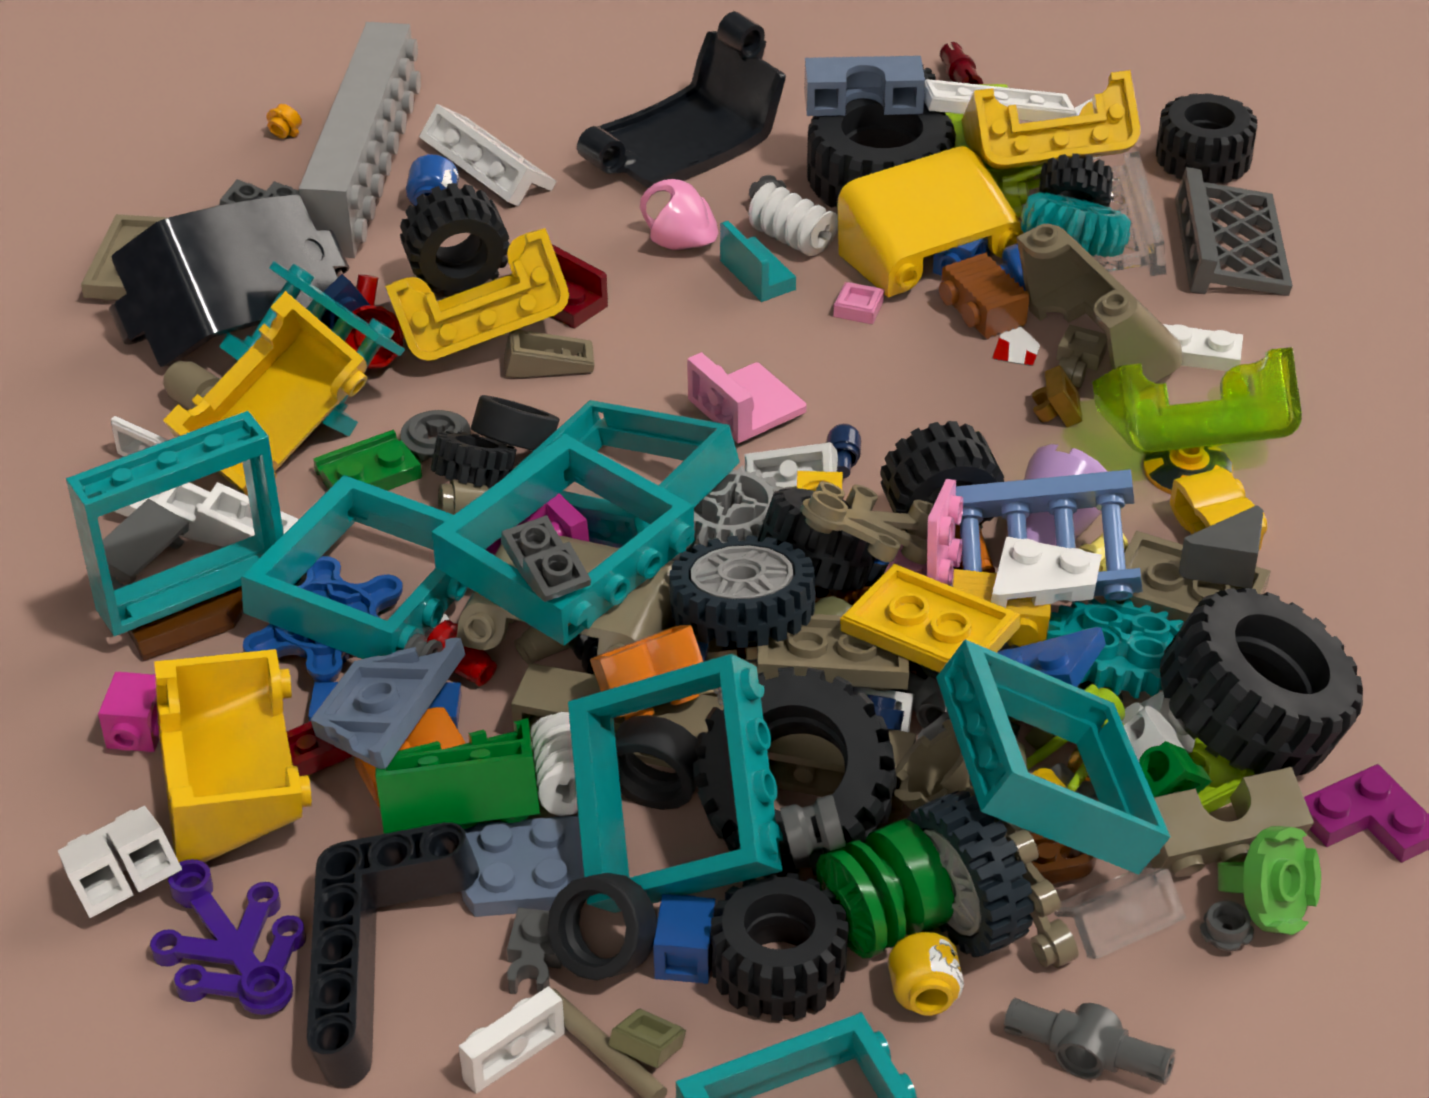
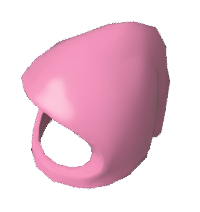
[640,179,718,250]

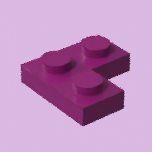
[1304,764,1429,863]

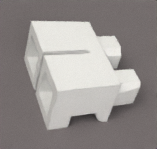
[58,805,182,918]

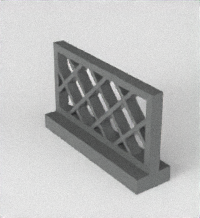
[1175,167,1293,296]

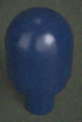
[826,423,861,479]

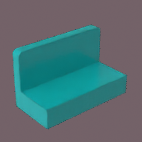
[720,221,796,302]

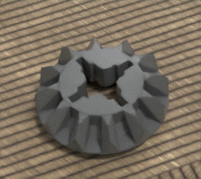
[400,410,471,462]

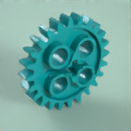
[1046,598,1184,699]

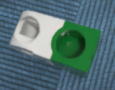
[1123,705,1212,798]

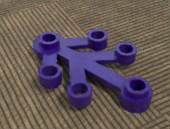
[150,859,306,1015]

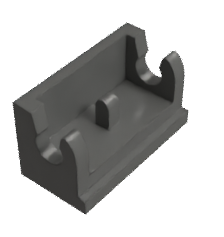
[103,498,189,590]

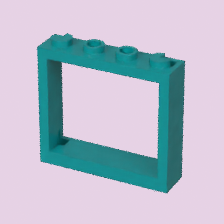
[503,400,740,548]
[66,411,284,637]
[431,434,695,646]
[241,475,467,659]
[936,639,1171,875]
[568,654,784,913]
[676,1012,917,1098]

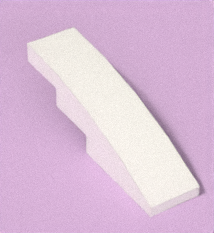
[114,482,299,547]

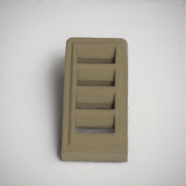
[504,329,595,378]

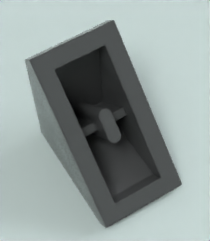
[1179,505,1264,589]

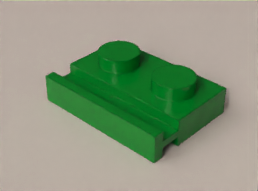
[313,430,422,491]

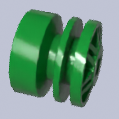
[816,819,954,959]

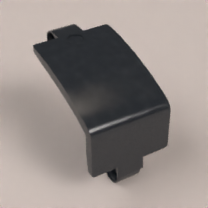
[577,11,786,188]
[109,195,350,367]

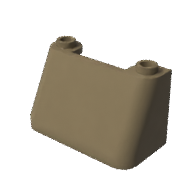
[1017,224,1183,401]
[457,535,675,656]

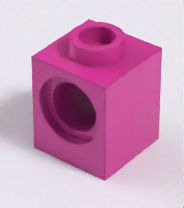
[98,671,160,752]

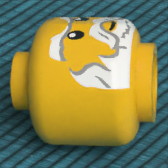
[888,932,964,1016]

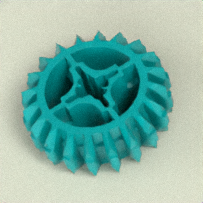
[1021,192,1131,257]

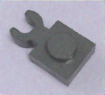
[507,907,562,994]

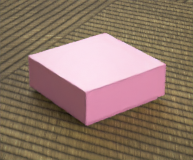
[833,282,884,324]

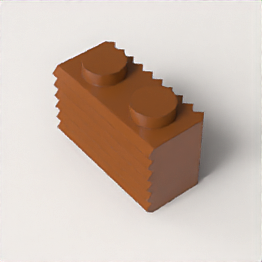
[939,252,1029,339]

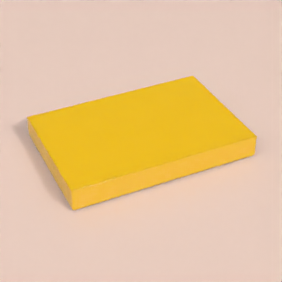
[840,564,1020,672]

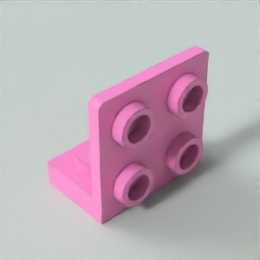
[687,352,807,444]
[884,479,963,586]

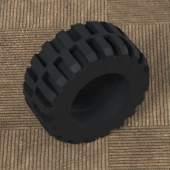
[807,98,956,209]
[1160,588,1363,777]
[693,667,897,877]

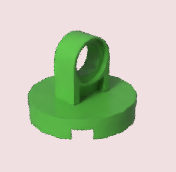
[1218,826,1321,935]

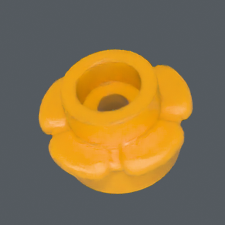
[266,104,302,139]

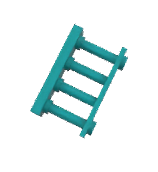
[219,261,405,436]

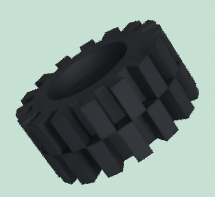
[1039,154,1113,207]
[430,431,517,488]

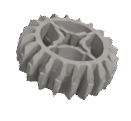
[686,466,784,553]

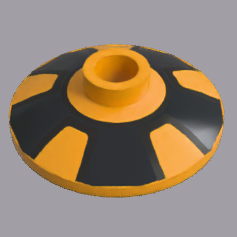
[1143,437,1233,494]

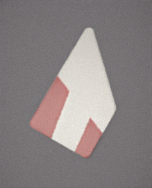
[993,326,1040,366]

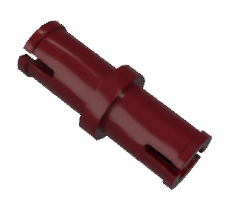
[940,42,983,84]

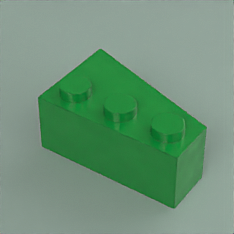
[376,718,540,834]

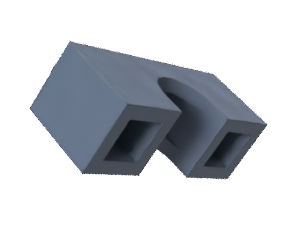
[804,56,925,116]

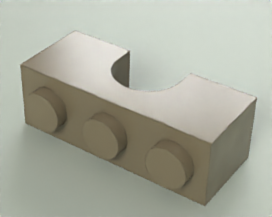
[1150,767,1314,877]

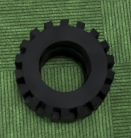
[1156,93,1258,184]
[400,183,510,296]
[880,421,1005,534]
[758,488,876,591]
[711,872,848,1021]

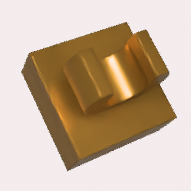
[1032,365,1083,427]

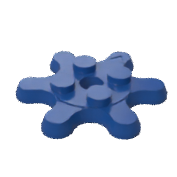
[243,556,403,682]

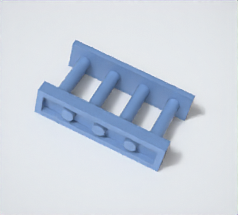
[941,469,1143,601]

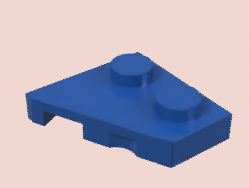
[997,627,1106,687]

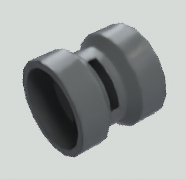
[780,795,846,860]

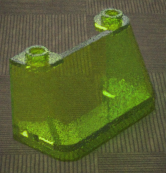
[1092,347,1302,454]

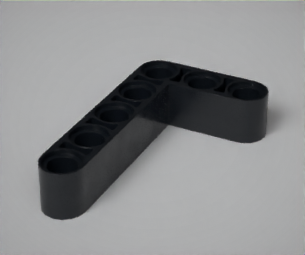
[307,822,480,1087]

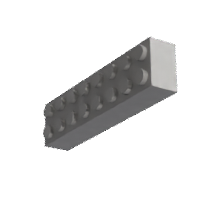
[299,22,421,258]

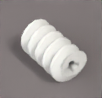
[749,182,838,256]
[531,712,578,817]

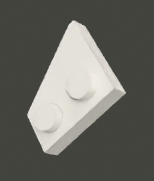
[991,536,1102,608]

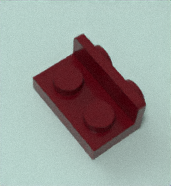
[552,244,608,329]

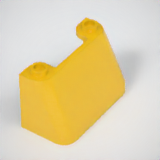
[962,70,1140,169]
[838,146,1024,297]
[385,228,569,361]
[163,291,367,495]
[154,649,312,863]

